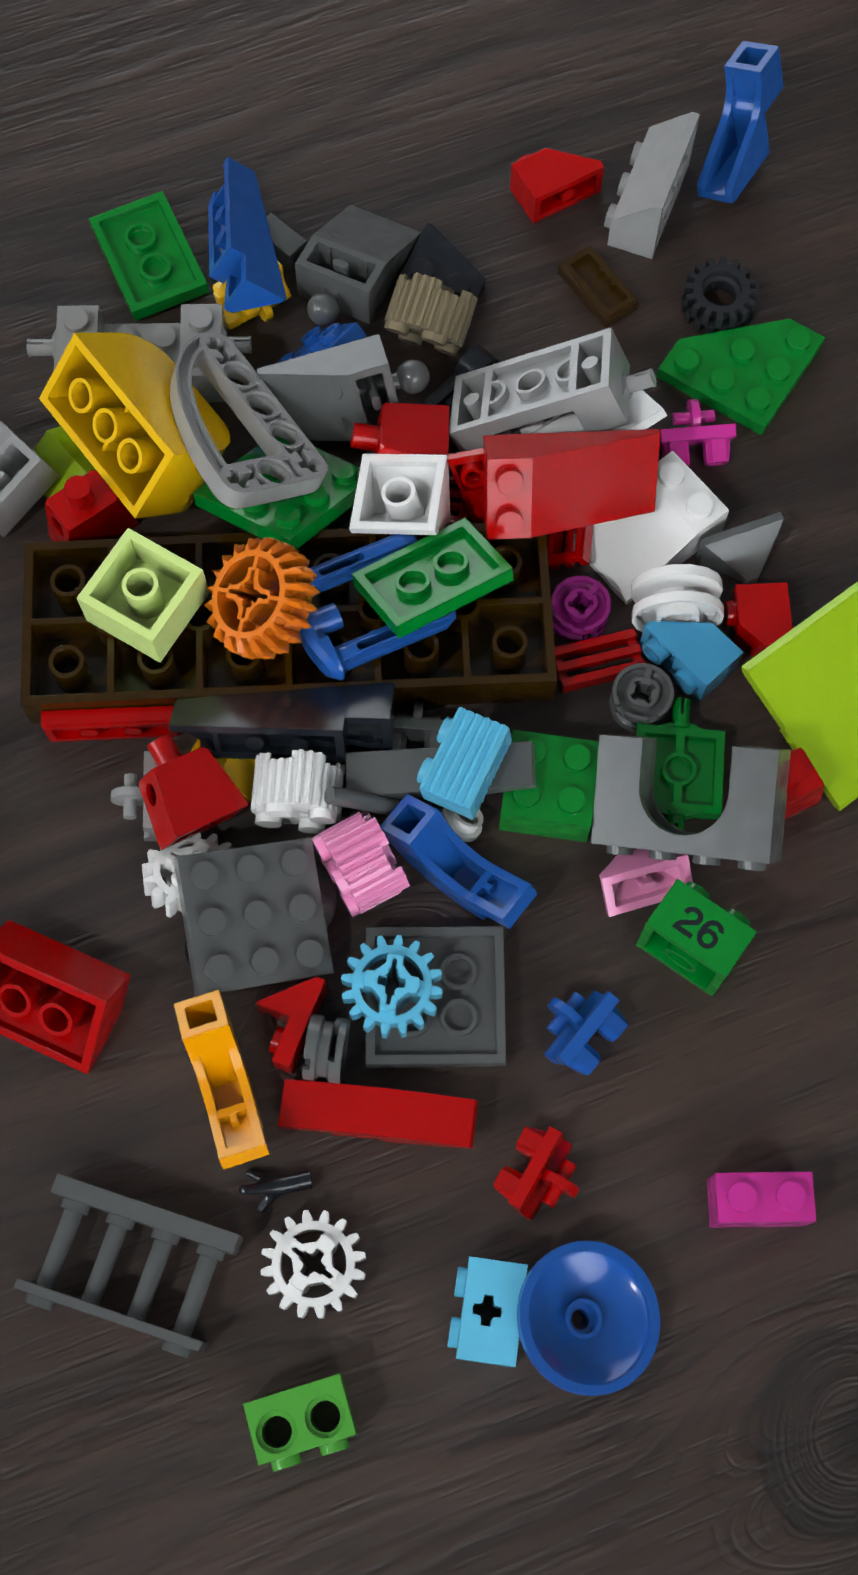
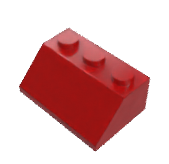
[0,920,131,1074]

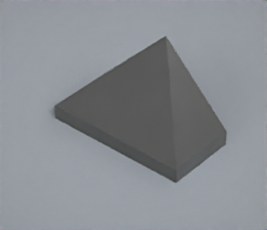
[696,512,784,584]

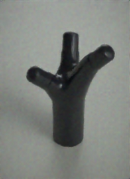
[239,1168,312,1213]

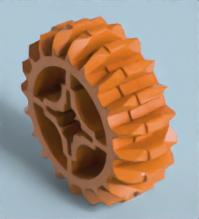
[204,537,320,660]

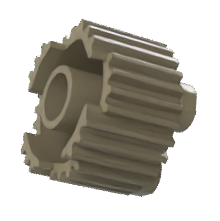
[384,272,478,356]

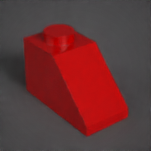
[510,148,604,224]
[723,582,793,658]

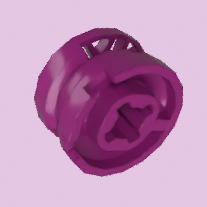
[551,575,611,643]

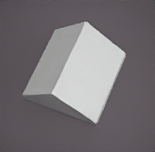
[349,454,450,535]

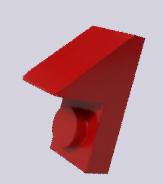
[256,977,328,1075]

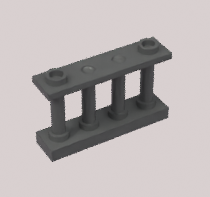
[13,1173,244,1359]

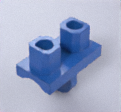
[543,991,629,1075]

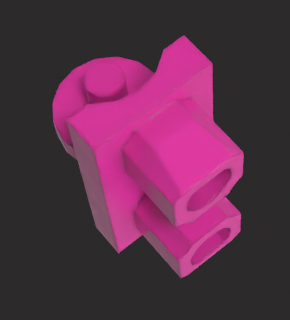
[659,399,737,467]

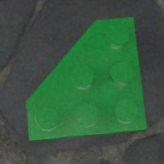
[656,318,825,436]

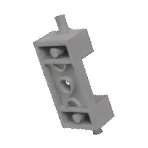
[27,304,252,402]
[449,327,657,452]

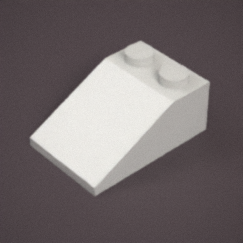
[590,451,729,605]

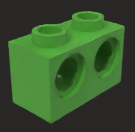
[243,1373,358,1472]

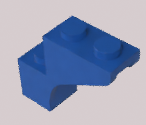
[697,41,784,204]

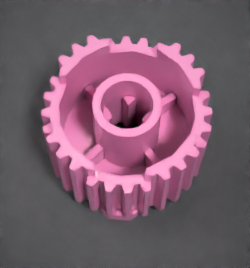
[311,811,410,917]

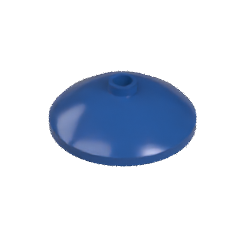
[517,1241,660,1396]

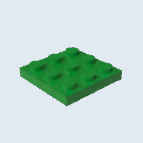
[194,437,360,550]

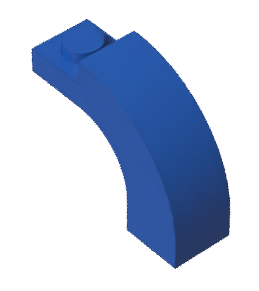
[380,794,537,929]

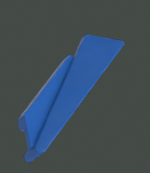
[208,157,287,313]

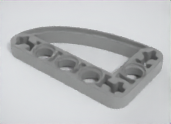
[170,332,328,509]

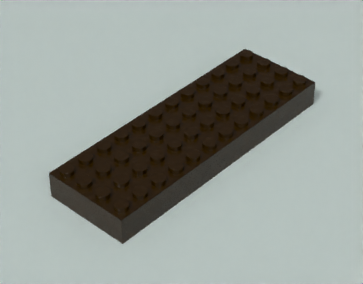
[20,523,557,724]

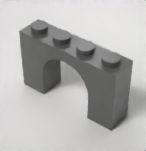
[591,734,791,871]

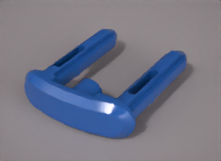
[299,534,456,681]

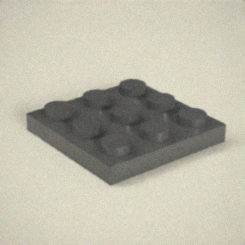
[174,837,334,997]
[366,926,506,1068]

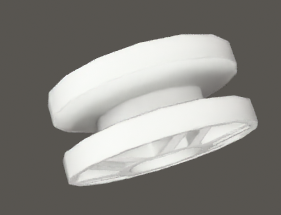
[631,564,724,632]

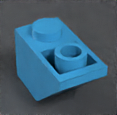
[639,621,744,702]

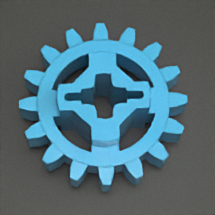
[341,935,443,1039]

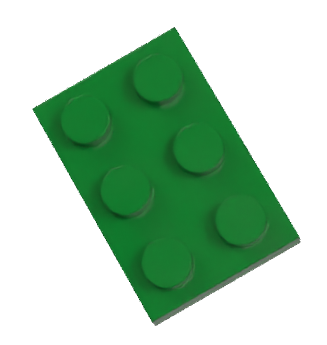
[89,191,209,321]
[352,518,513,639]

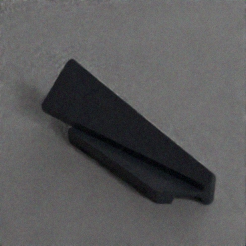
[169,682,395,762]

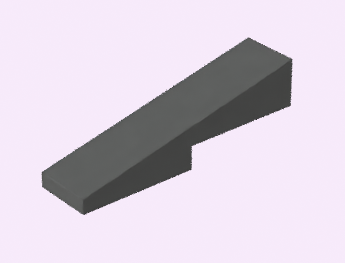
[346,741,536,800]

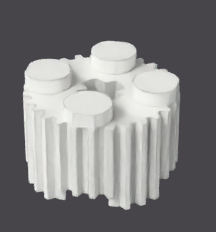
[251,749,345,834]

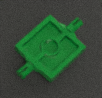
[635,697,725,830]

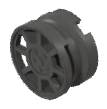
[609,663,674,732]
[302,1014,350,1084]

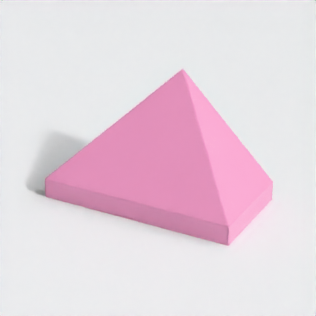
[599,848,693,917]

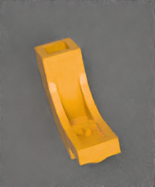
[174,989,269,1170]

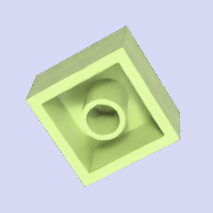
[77,528,209,663]

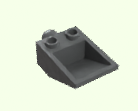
[295,205,421,326]
[257,334,430,441]

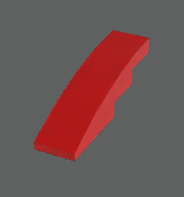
[278,1079,478,1149]

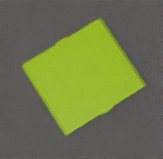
[741,581,858,811]

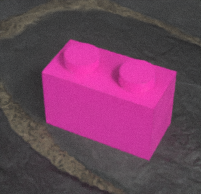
[707,1172,816,1228]

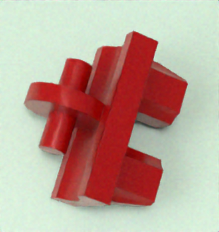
[493,1126,580,1221]

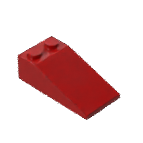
[483,429,660,540]

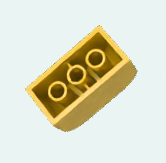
[39,332,230,518]

